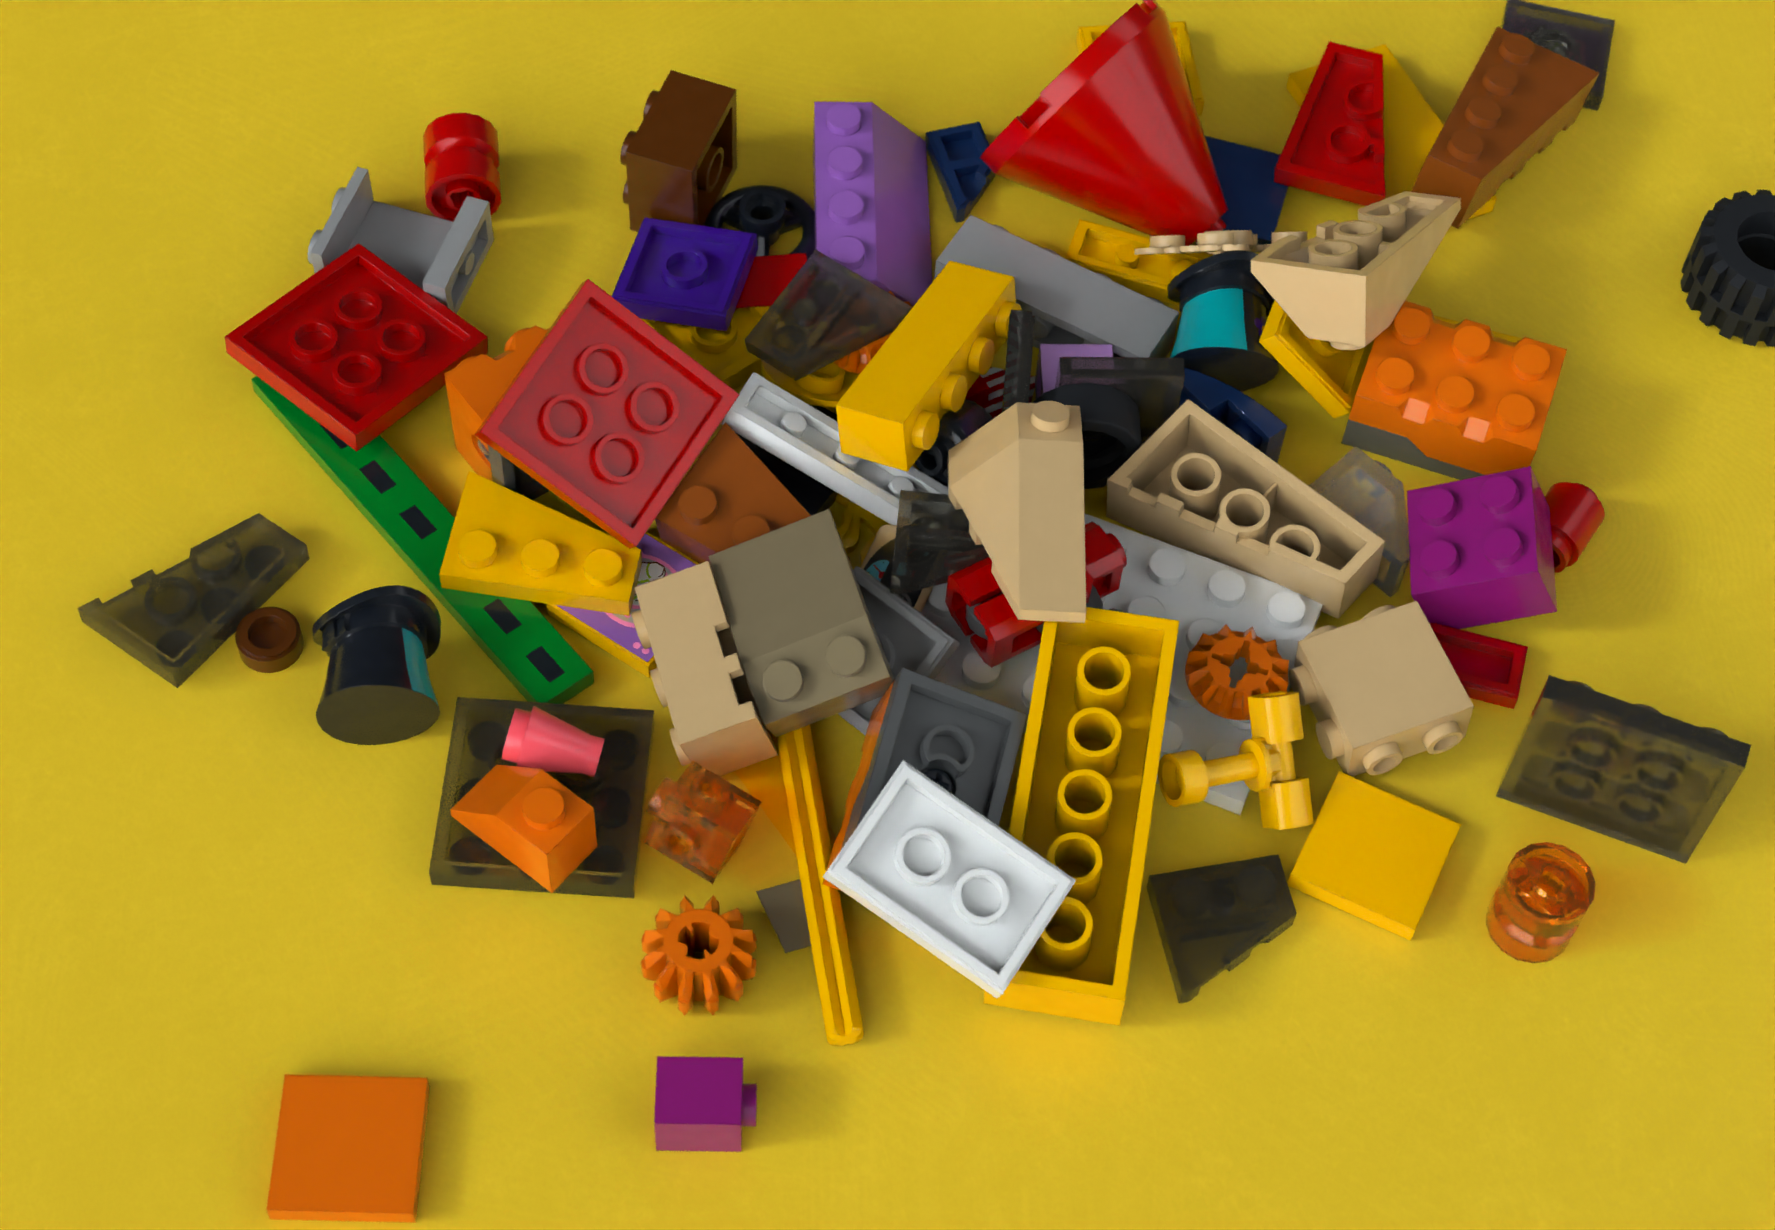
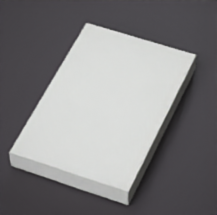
[823,760,1076,998]

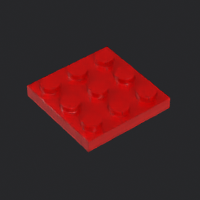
[225,243,488,452]
[474,279,740,549]

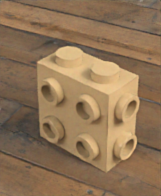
[1289,601,1474,777]

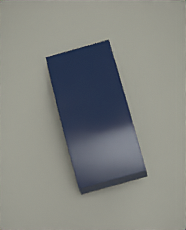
[1162,366,1287,463]

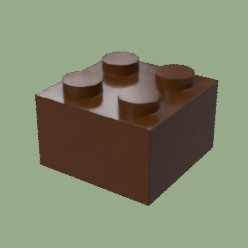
[620,70,737,232]

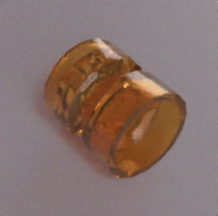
[1486,842,1596,964]

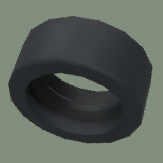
[1032,383,1142,489]

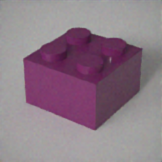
[1407,466,1557,629]

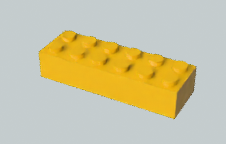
[983,607,1179,1026]

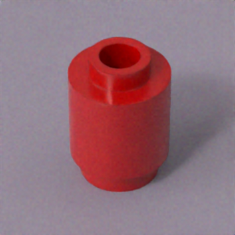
[1545,482,1605,573]

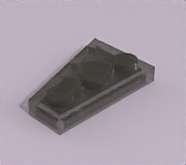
[77,513,310,688]

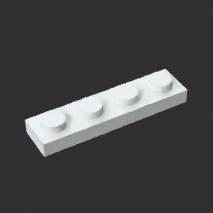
[721,372,960,535]

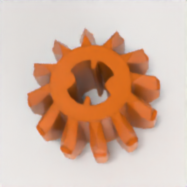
[641,895,756,1016]

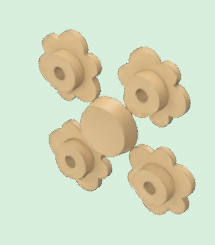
[1134,230,1308,255]

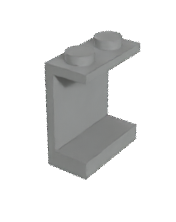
[308,167,494,314]

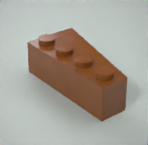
[1411,26,1600,229]

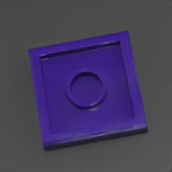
[611,217,758,331]

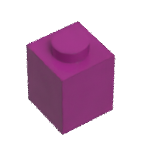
[654,1056,757,1152]

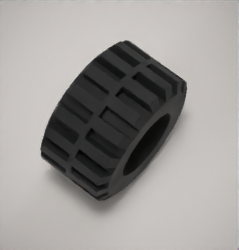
[1680,190,1775,347]

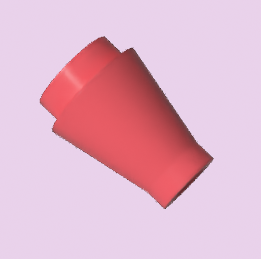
[501,706,605,777]

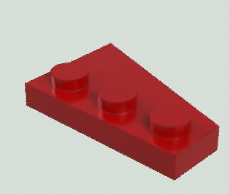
[1274,41,1385,206]

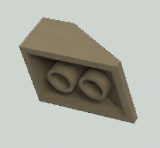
[708,509,894,737]

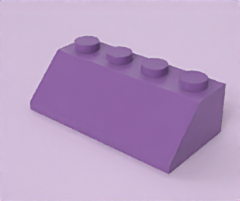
[813,102,932,326]

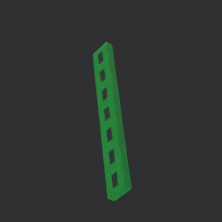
[251,376,594,713]

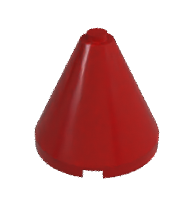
[980,0,1228,246]

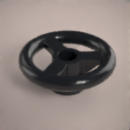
[705,185,815,261]

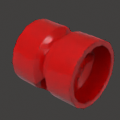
[423,113,501,222]

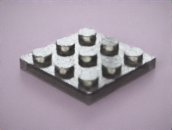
[1496,675,1751,864]
[429,697,655,898]

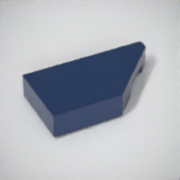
[925,122,995,223]

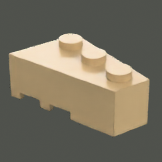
[631,561,778,782]

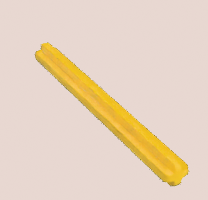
[777,725,864,1046]

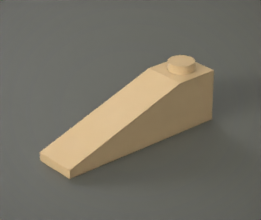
[1251,191,1461,350]
[947,401,1086,623]

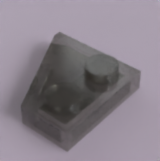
[745,250,911,381]
[1146,854,1297,1003]

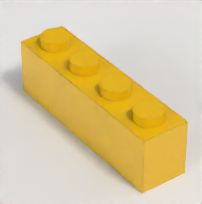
[836,260,1022,472]

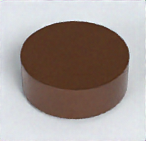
[235,607,304,673]

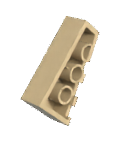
[1106,399,1385,619]

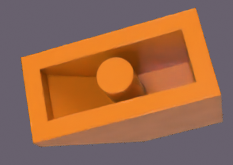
[450,764,598,893]

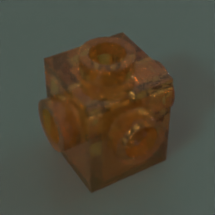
[644,761,762,884]

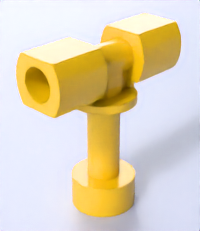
[1158,691,1314,830]

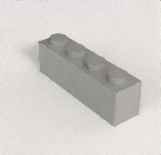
[934,215,1179,397]

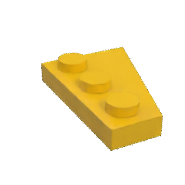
[439,471,642,616]

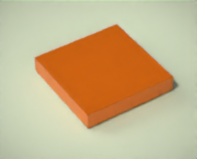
[266,1074,430,1223]

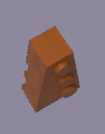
[655,422,851,565]

